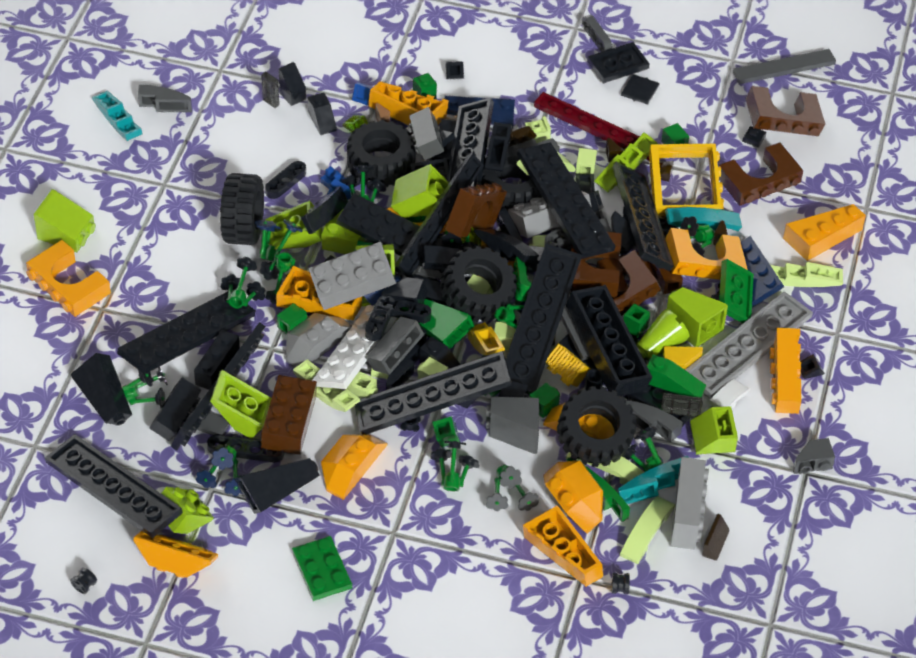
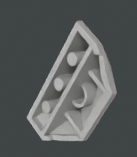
[286,313,352,368]

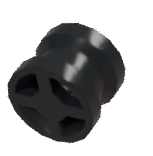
[70,568,97,594]
[612,573,630,594]

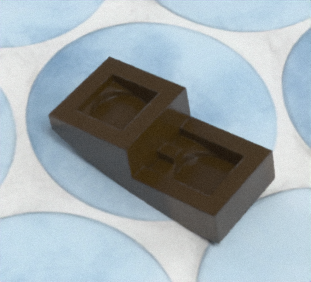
[509,126,537,147]

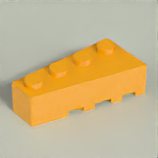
[368,81,449,125]
[783,204,866,261]
[276,266,362,321]
[769,328,801,414]
[523,505,603,587]

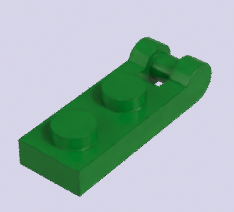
[513,256,531,302]

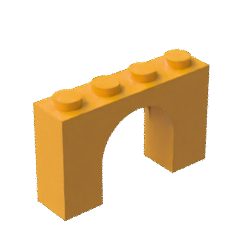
[665,228,748,280]
[26,240,111,317]

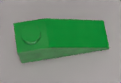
[647,355,706,401]

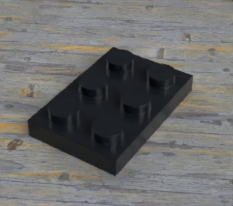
[587,42,650,83]

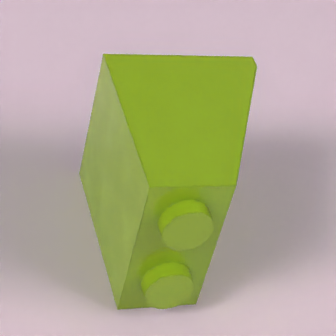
[391,164,449,217]
[33,189,96,253]
[667,287,728,347]

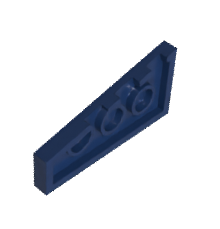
[444,96,515,130]
[741,236,784,307]

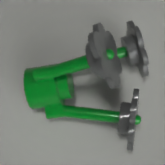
[486,464,539,511]

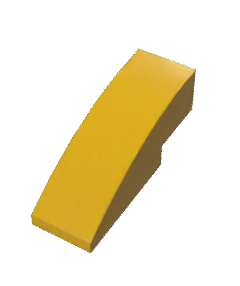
[468,322,505,355]

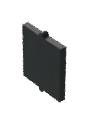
[621,74,660,105]

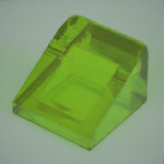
[342,115,369,132]

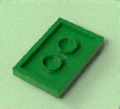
[719,259,754,323]
[292,536,352,601]

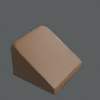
[376,103,390,122]

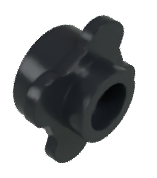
[400,417,421,432]

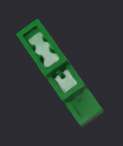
[567,457,630,522]

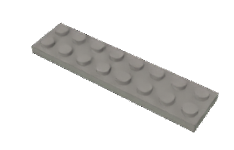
[686,291,813,399]

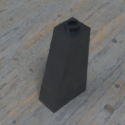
[71,353,132,426]
[234,458,320,514]

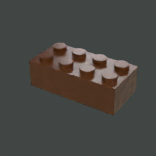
[261,375,317,455]

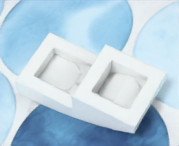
[709,379,749,408]

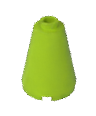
[636,309,690,360]

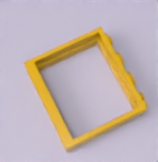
[649,144,724,217]

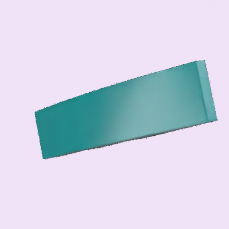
[92,90,143,141]
[665,207,742,231]
[618,456,689,504]

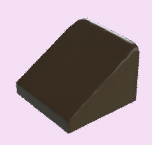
[605,138,623,163]
[659,161,674,182]
[713,220,728,246]

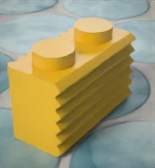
[546,343,591,387]

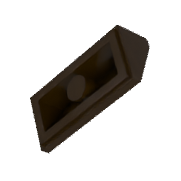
[702,514,729,560]

